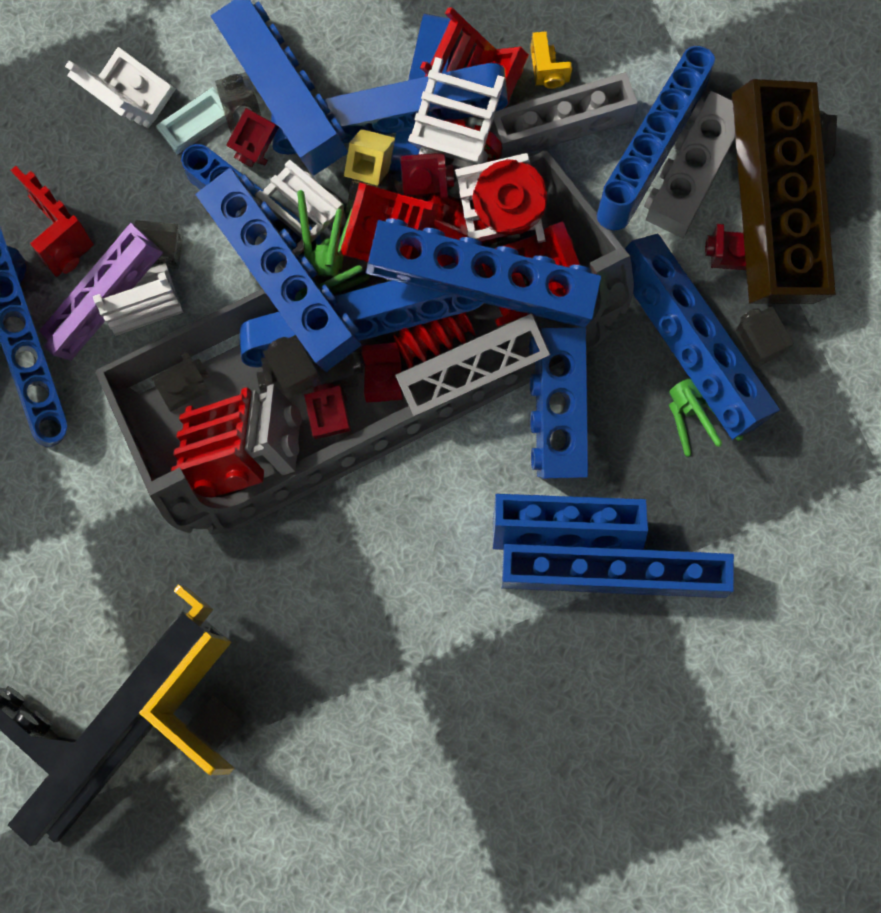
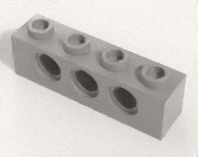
[490,72,638,159]
[644,91,736,239]

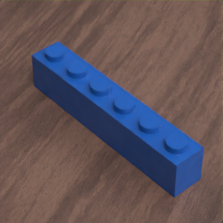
[210,0,348,176]
[501,544,734,598]

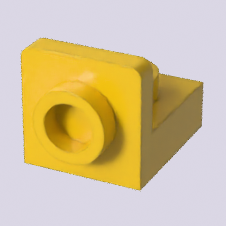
[530,32,572,89]

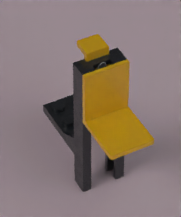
[0,585,234,846]

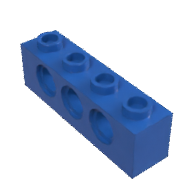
[529,328,588,479]
[493,494,648,550]

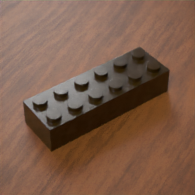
[732,79,836,304]

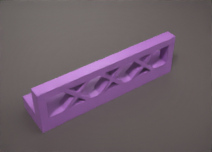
[39,223,163,361]

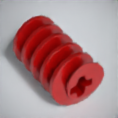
[393,312,476,369]

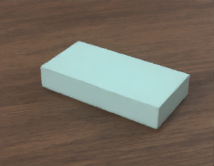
[156,87,234,155]

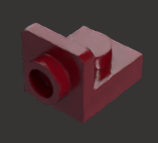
[226,108,280,167]
[401,153,454,200]
[705,224,746,270]
[362,343,403,403]
[304,384,351,440]

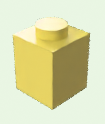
[344,129,395,186]

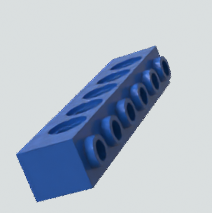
[195,168,362,372]
[365,218,601,328]
[624,233,780,440]

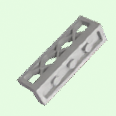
[395,313,551,416]

